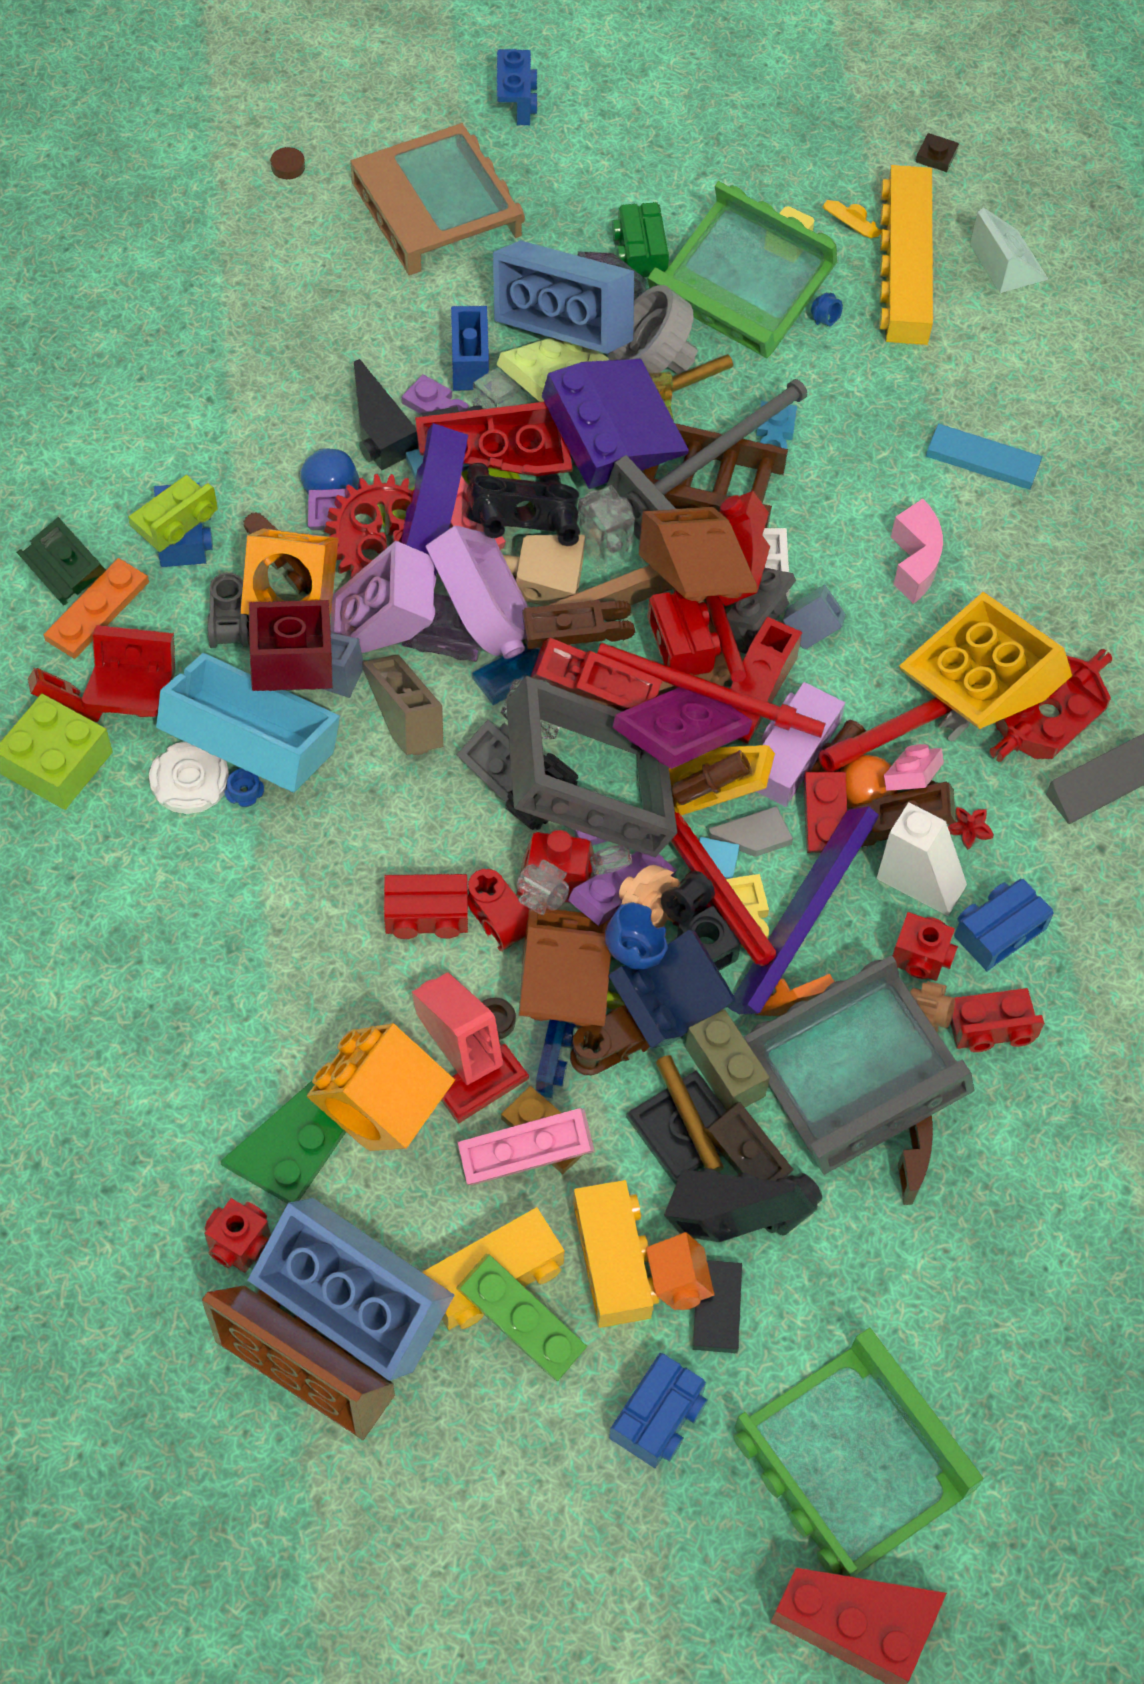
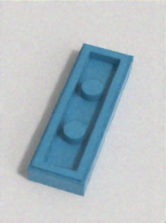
[926,423,1043,490]

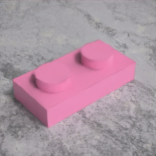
[884,744,944,791]

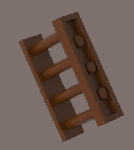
[642,423,788,528]

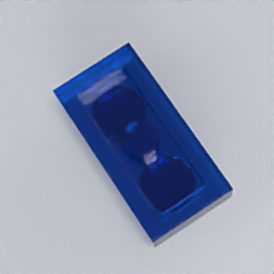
[536,1019,576,1099]

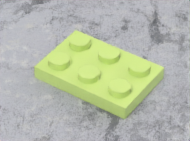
[496,338,609,402]

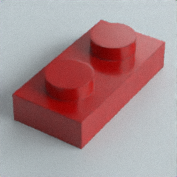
[804,772,847,853]

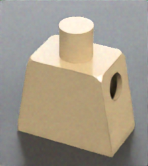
[502,535,585,606]

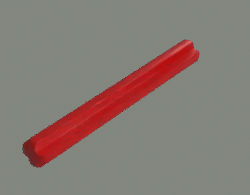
[671,810,776,966]

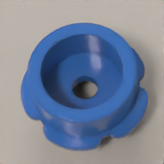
[811,293,843,326]
[225,769,264,807]

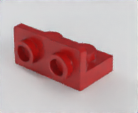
[950,988,1045,1052]

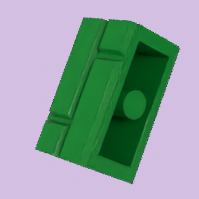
[612,202,669,278]

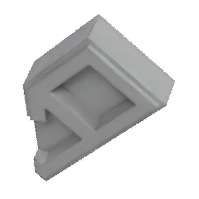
[708,806,793,857]

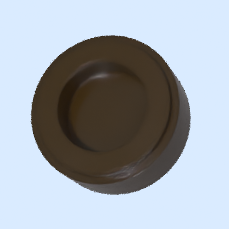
[482,998,516,1040]

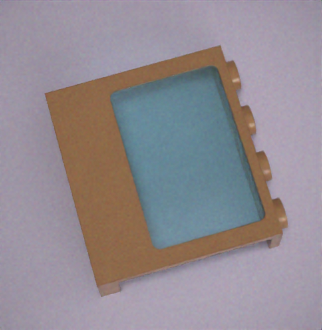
[350,123,525,275]

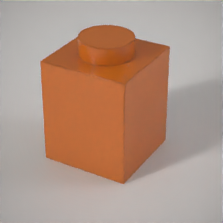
[646,1232,715,1310]

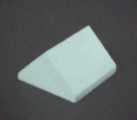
[970,207,1048,293]

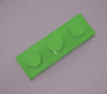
[456,1254,587,1381]

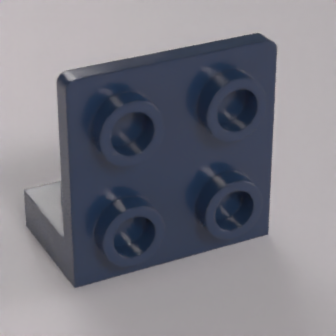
[608,930,735,1048]

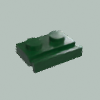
[16,517,106,606]

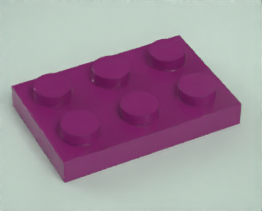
[612,687,752,769]

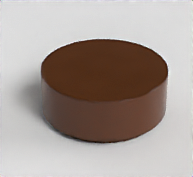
[270,147,305,180]

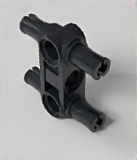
[466,463,581,546]

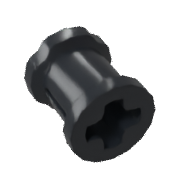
[661,871,715,923]

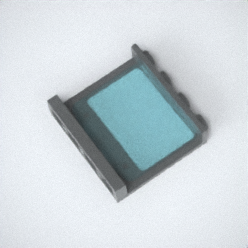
[744,955,975,1175]

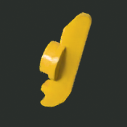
[822,200,882,238]

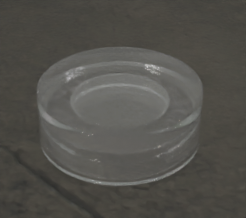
[589,845,633,875]

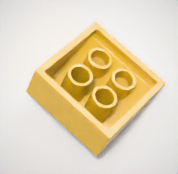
[899,592,1072,729]

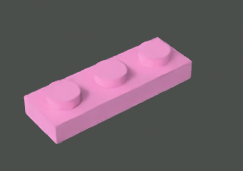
[458,1108,595,1185]

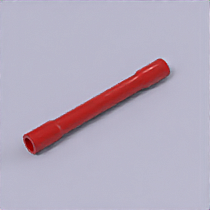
[819,697,953,772]

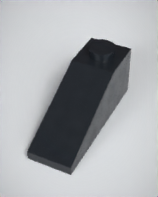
[354,359,419,470]

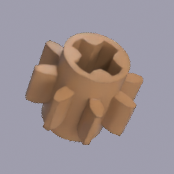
[905,981,955,1032]

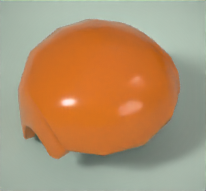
[839,755,898,809]

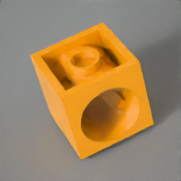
[240,528,338,615]
[306,1023,455,1151]

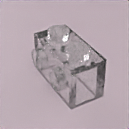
[577,485,635,575]

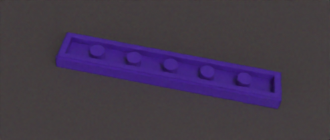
[728,806,879,1015]

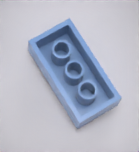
[493,240,634,354]
[248,1198,455,1381]

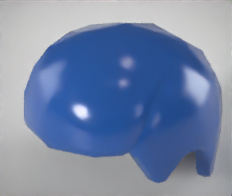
[299,448,359,495]
[605,902,668,970]

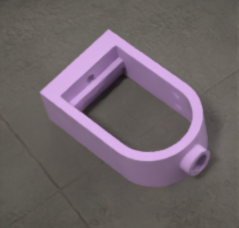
[426,525,528,659]

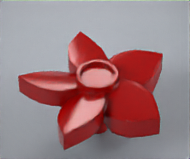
[948,807,994,850]

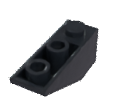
[664,1168,814,1242]

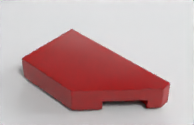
[28,668,103,722]

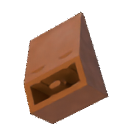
[639,507,757,601]
[519,906,611,1026]

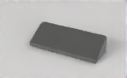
[1046,733,1144,824]

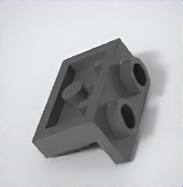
[727,568,796,654]
[456,720,513,802]

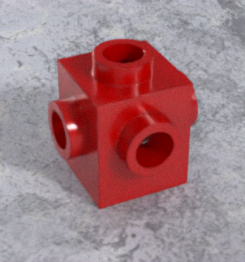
[892,912,958,981]
[204,1198,271,1273]

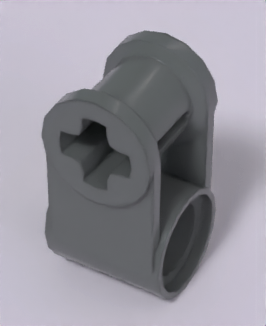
[208,573,250,648]

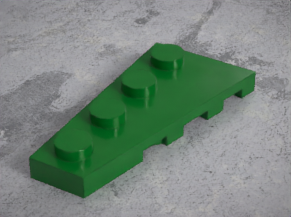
[221,1081,346,1204]

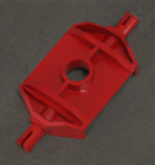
[990,649,1112,762]

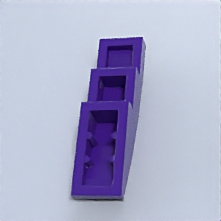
[401,423,468,576]

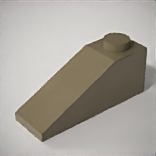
[362,654,444,755]

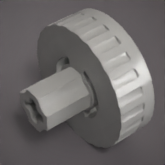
[608,285,698,378]

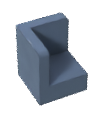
[783,584,846,649]
[323,632,363,698]

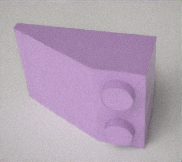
[330,541,436,653]

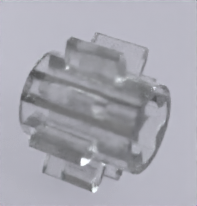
[517,859,569,915]

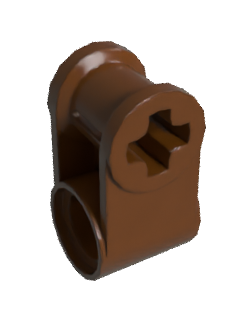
[570,1005,650,1076]

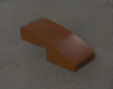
[897,1115,933,1205]

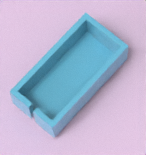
[156,653,340,793]

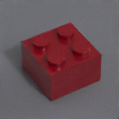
[249,600,333,691]

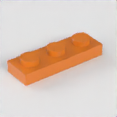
[43,558,149,659]

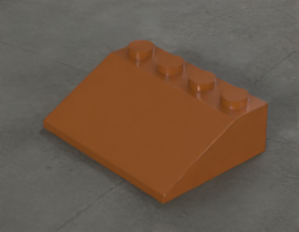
[202,1285,395,1441]

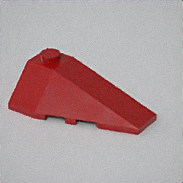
[415,402,572,476]

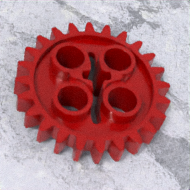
[324,474,414,579]

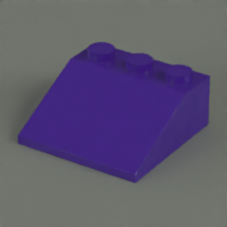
[542,359,689,489]

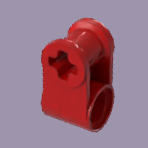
[468,869,529,951]

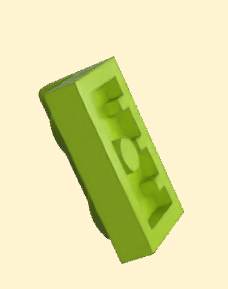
[128,474,218,552]

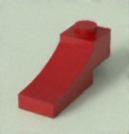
[717,490,771,606]
[531,638,663,710]

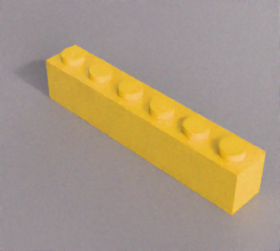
[879,165,933,345]

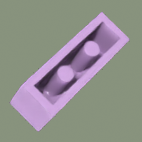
[756,682,846,807]

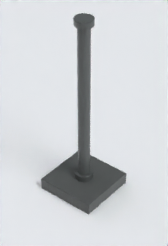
[602,379,807,540]

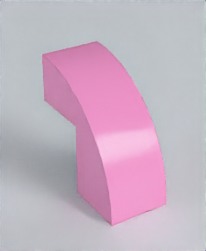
[891,499,943,604]

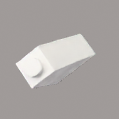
[876,802,967,916]

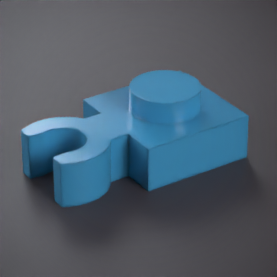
[756,401,797,449]

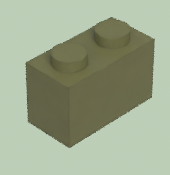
[685,1009,770,1110]

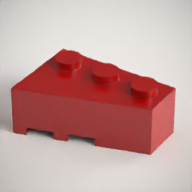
[770,1568,947,1684]

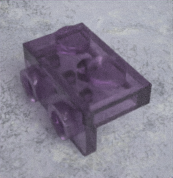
[402,593,482,662]

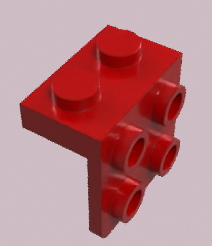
[82,625,176,717]

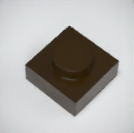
[915,133,959,172]

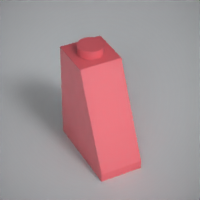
[412,972,503,1085]

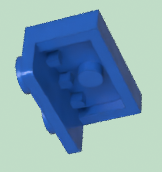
[497,49,537,126]

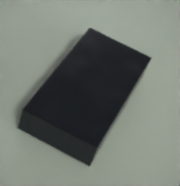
[693,1260,742,1353]

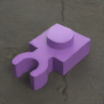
[401,374,469,415]

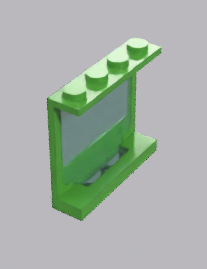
[647,181,837,358]
[734,1327,984,1577]

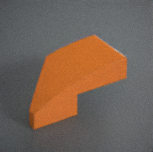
[755,974,835,1016]

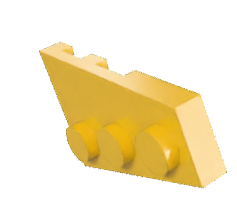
[669,745,775,815]

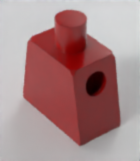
[516,830,599,903]

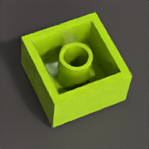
[0,694,113,810]

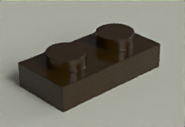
[703,1102,794,1181]

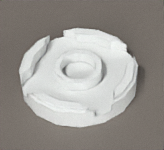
[149,742,229,814]

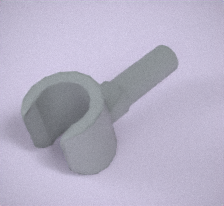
[938,710,970,741]

